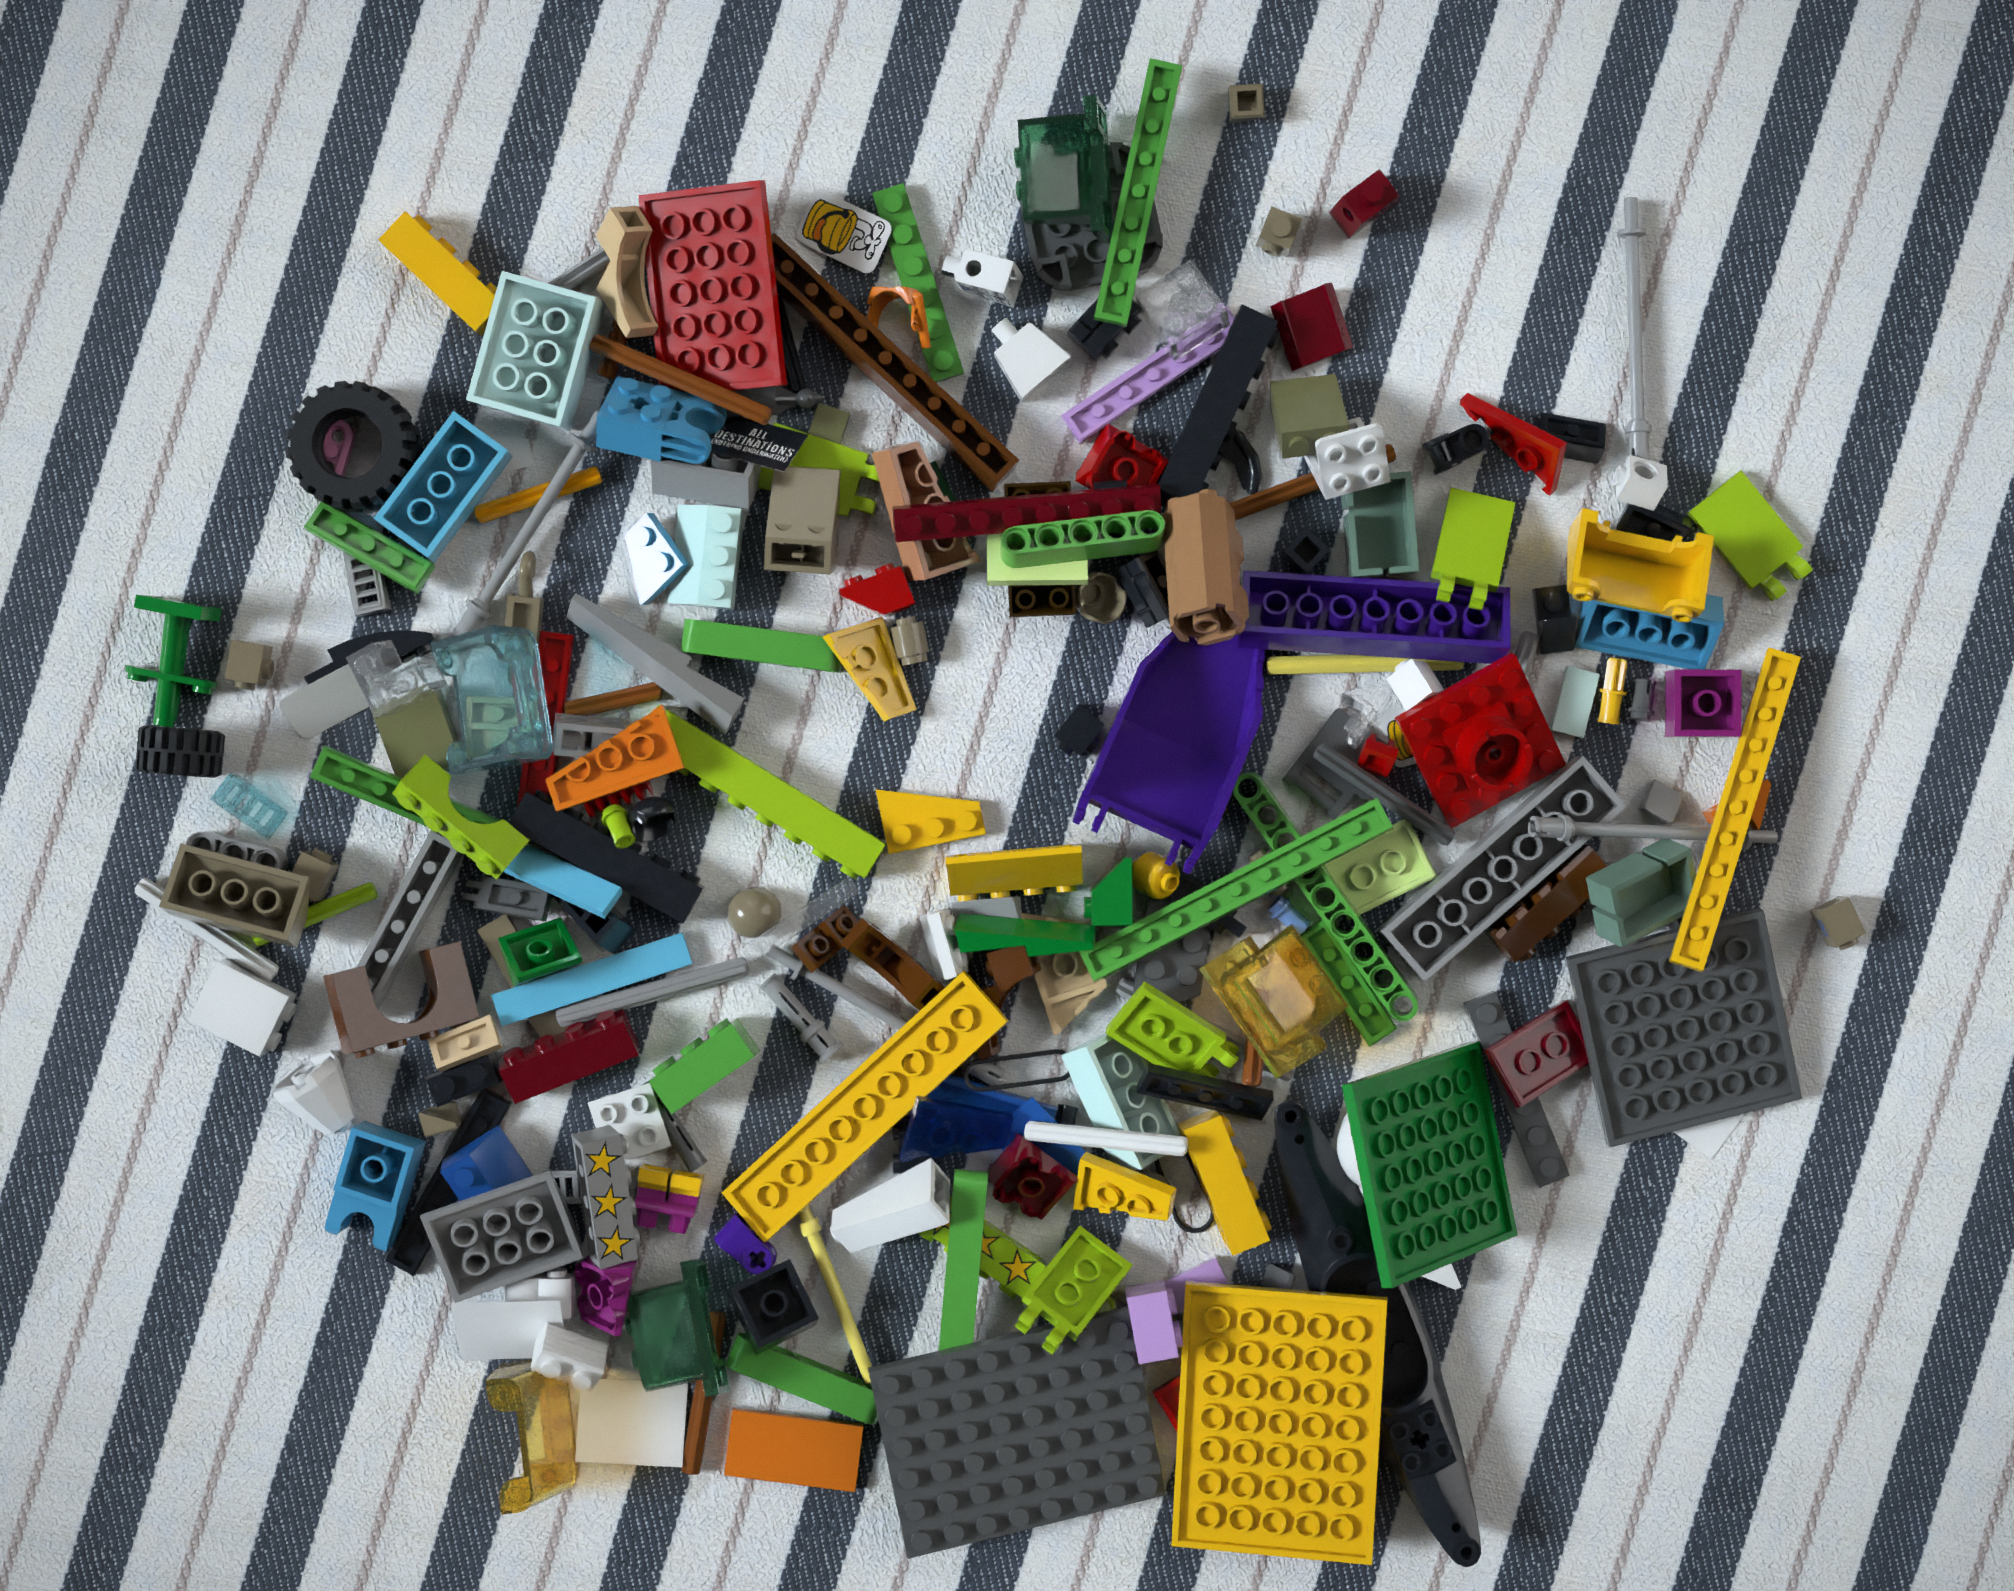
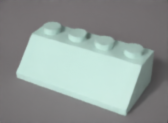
[1061,1034,1181,1171]

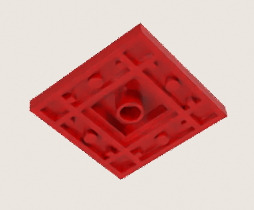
[1395,652,1566,829]

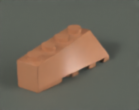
[872,441,981,581]

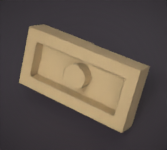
[428,1015,503,1072]

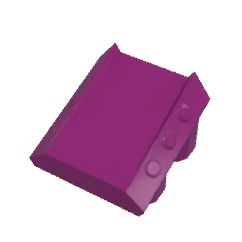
[575,1255,638,1336]

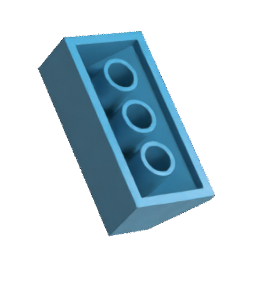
[1575,594,1724,670]

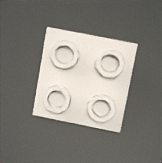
[588,1083,671,1161]

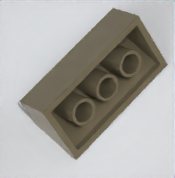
[159,843,310,948]

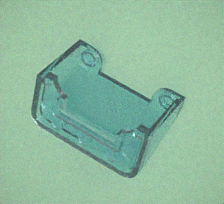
[431,625,553,774]

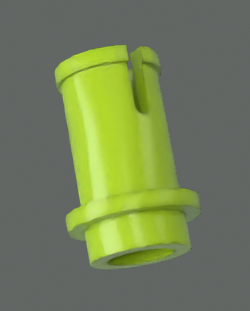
[602,804,635,849]

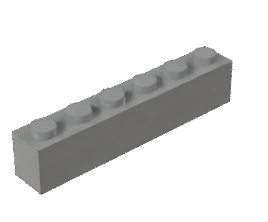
[357,830,464,1010]

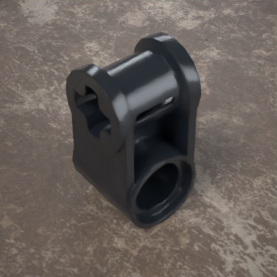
[1421,424,1489,475]

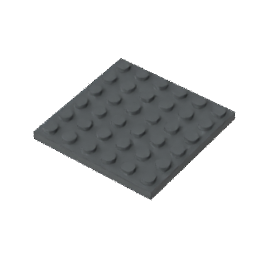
[1566,908,1802,1147]

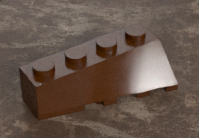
[1483,844,1607,963]

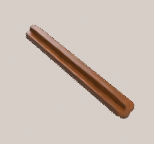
[681,1311,726,1475]

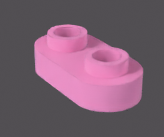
[323,419,356,477]

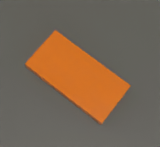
[724,1407,864,1492]

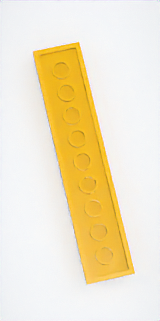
[722,971,1009,1243]

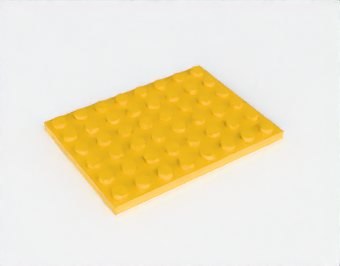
[1171,1281,1387,1565]

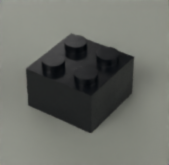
[727,1259,819,1355]

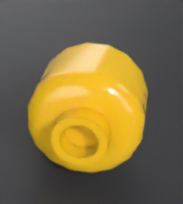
[1132,851,1180,900]

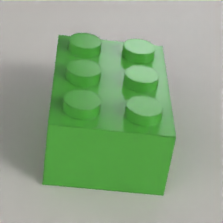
[648,1018,760,1115]

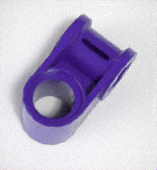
[714,1213,777,1275]

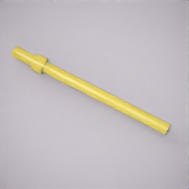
[798,1204,872,1384]

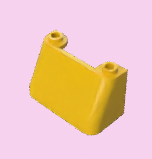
[1567,508,1714,622]

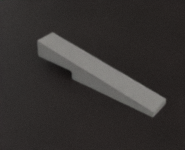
[566,593,744,735]

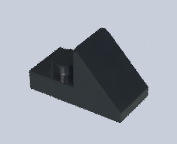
[1532,584,1577,655]

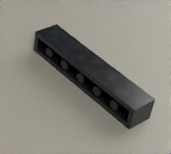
[1158,304,1280,498]
[509,789,704,923]

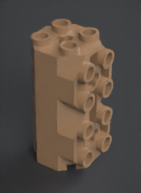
[1162,489,1249,645]

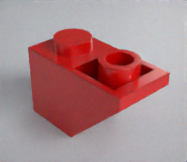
[839,563,916,617]

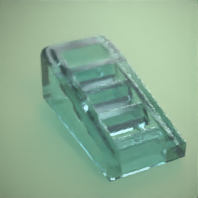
[211,773,289,839]

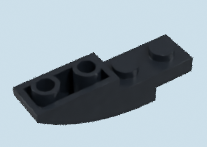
[304,630,441,685]

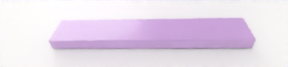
[1061,306,1235,444]

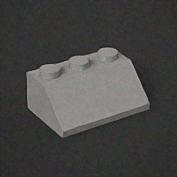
[651,434,762,510]

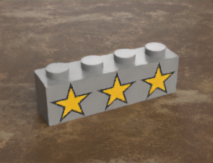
[571,1125,641,1270]

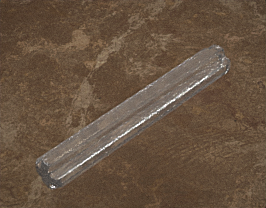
[742,877,859,963]

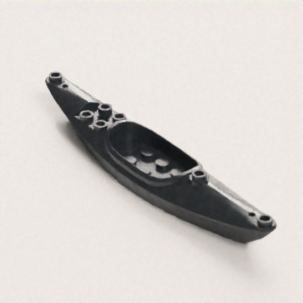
[1274,1100,1481,1567]

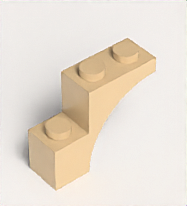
[596,206,658,338]

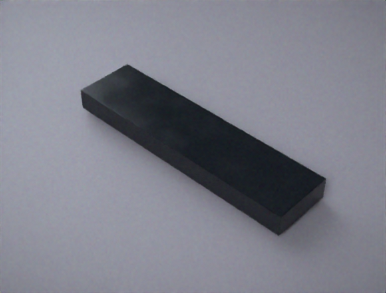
[1137,1063,1274,1121]

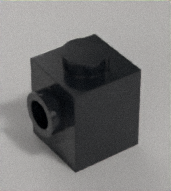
[1054,704,1105,757]

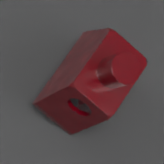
[1329,169,1400,239]

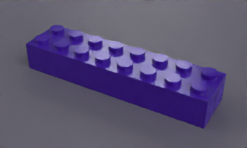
[1238,570,1511,664]

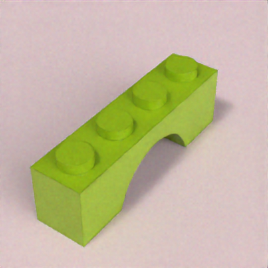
[392,754,530,880]

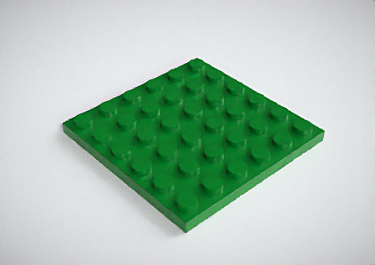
[1342,1041,1518,1288]

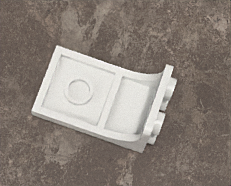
[1304,417,1391,500]

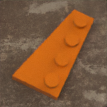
[546,705,685,812]

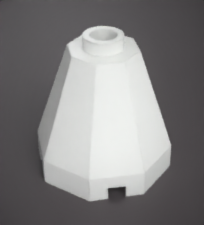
[273,1050,355,1136]

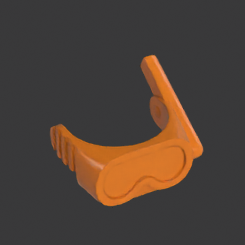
[867,286,931,349]

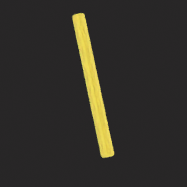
[1266,655,1464,675]

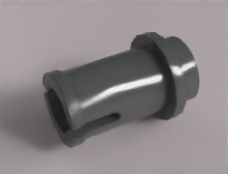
[1628,679,1657,722]

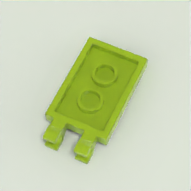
[758,423,880,518]
[1687,470,1813,601]
[1431,487,1516,610]
[1105,981,1239,1078]
[1014,1225,1133,1355]

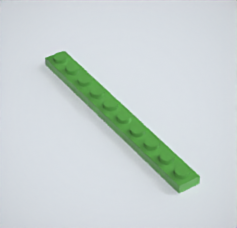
[1079,798,1393,983]

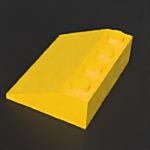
[945,844,1083,901]

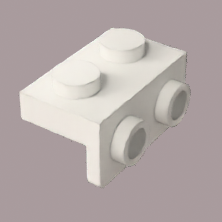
[920,907,969,980]

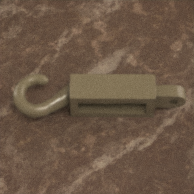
[502,551,544,687]

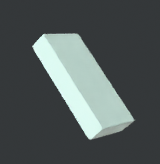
[1550,666,1600,738]

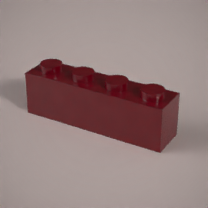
[499,1009,639,1104]

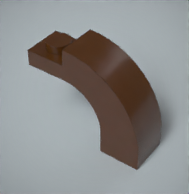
[840,918,945,1010]

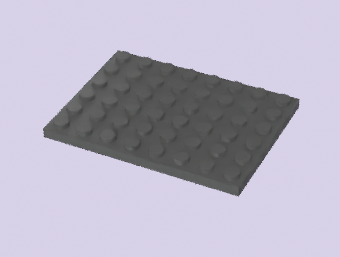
[868,1306,1166,1559]

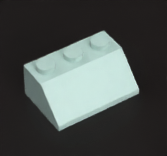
[668,505,745,611]

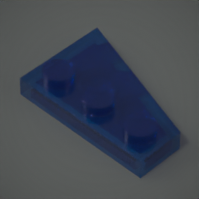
[899,1095,1014,1162]

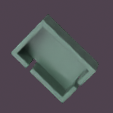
[1341,471,1420,578]
[1586,839,1696,947]

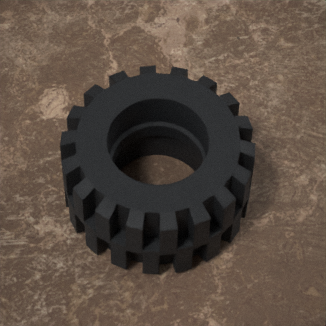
[135,725,225,778]

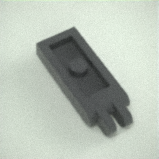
[462,876,552,922]

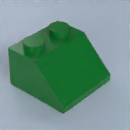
[1084,856,1133,926]

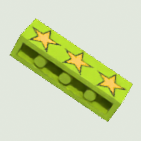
[918,1196,1046,1298]

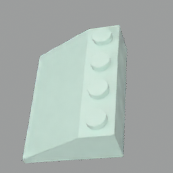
[466,271,606,431]

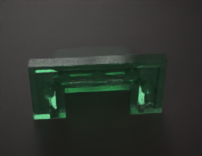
[1014,95,1113,244]
[625,1259,731,1397]

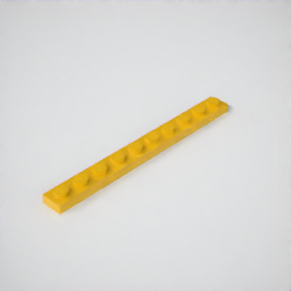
[1669,647,1801,972]

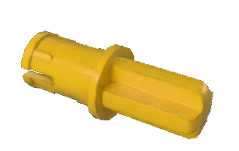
[1597,658,1627,725]

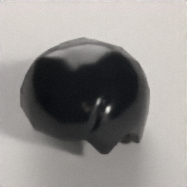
[627,796,677,842]

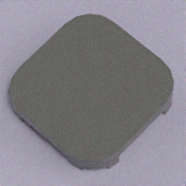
[1019,142,1163,291]

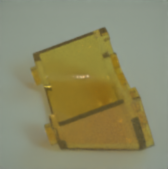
[486,1360,579,1515]

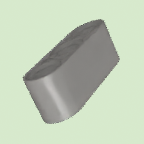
[186,831,288,871]

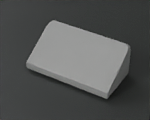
[951,897,1022,920]

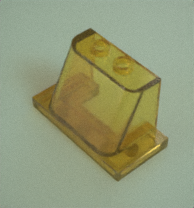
[1199,924,1349,1079]

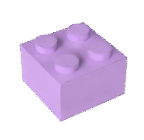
[1125,1280,1183,1364]

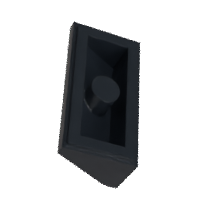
[1538,412,1606,464]
[1616,503,1692,542]

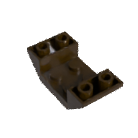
[1004,481,1076,618]

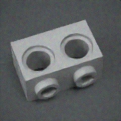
[552,713,624,757]

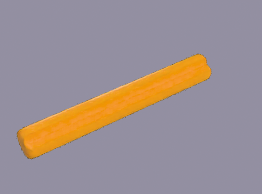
[474,466,602,523]

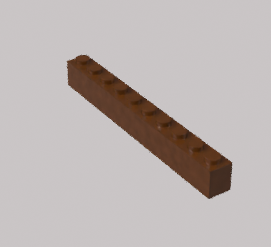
[771,233,1019,493]

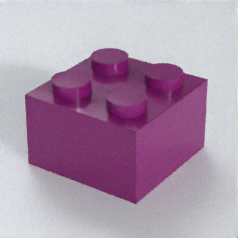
[1665,669,1742,737]

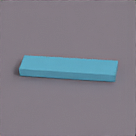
[504,844,622,919]

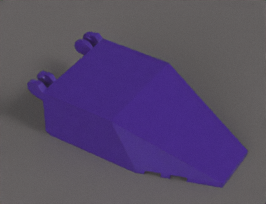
[1073,632,1265,874]

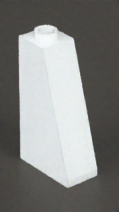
[830,1158,950,1253]

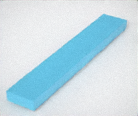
[491,932,693,1027]

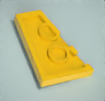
[823,617,917,721]
[875,789,986,854]
[1073,1152,1177,1221]

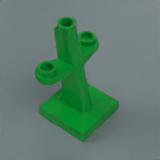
[125,594,222,727]

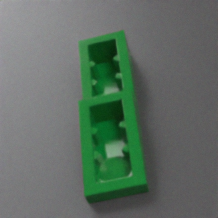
[955,913,1097,957]

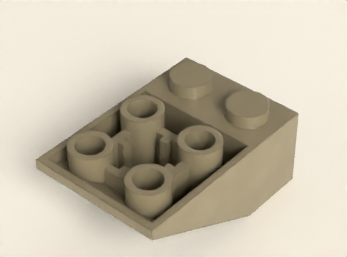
[764,466,841,575]

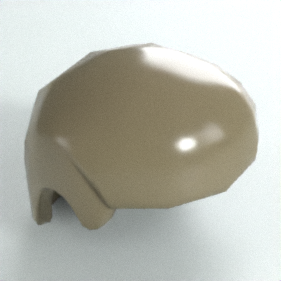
[1075,572,1127,624]
[728,887,781,938]

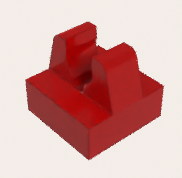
[1356,733,1399,778]

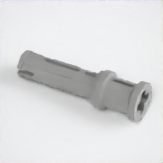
[760,973,844,1064]

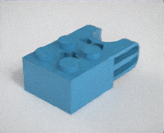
[596,376,727,464]
[325,1121,426,1252]

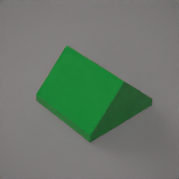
[498,917,582,987]

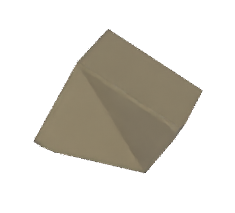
[1228,84,1265,124]
[419,1101,463,1137]

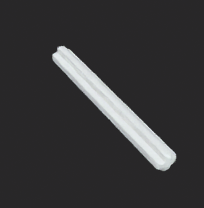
[135,878,279,982]
[1024,1121,1188,1156]

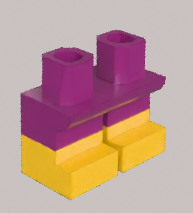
[635,1164,705,1234]

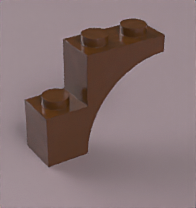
[976,946,1042,1060]

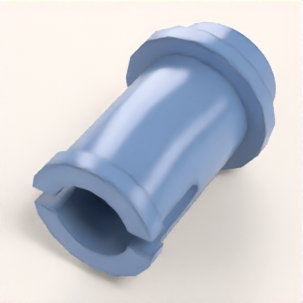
[1268,895,1311,937]

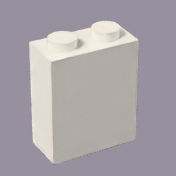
[188,959,297,1056]

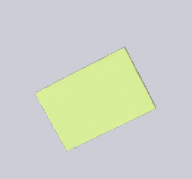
[987,533,1088,586]
[1324,819,1437,921]

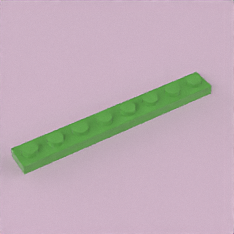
[1094,58,1183,327]

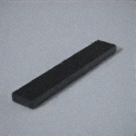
[385,1088,513,1276]

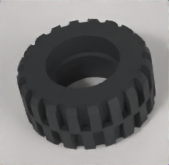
[285,381,421,512]

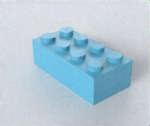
[373,411,513,563]

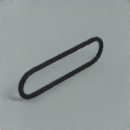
[963,1049,1070,1092]

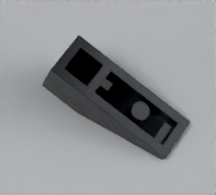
[552,857,637,954]

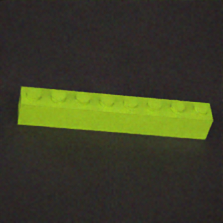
[657,705,887,880]

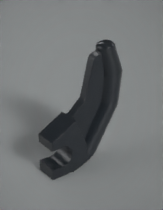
[1218,429,1262,495]

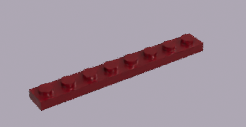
[892,484,1161,543]

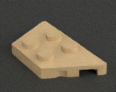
[1022,913,1107,1035]

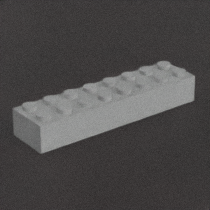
[1376,756,1627,982]

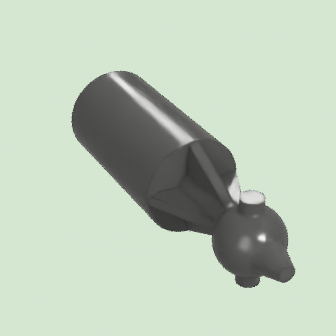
[726,386,823,418]

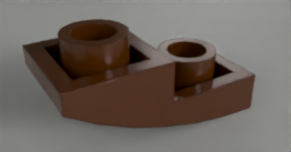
[790,904,858,973]

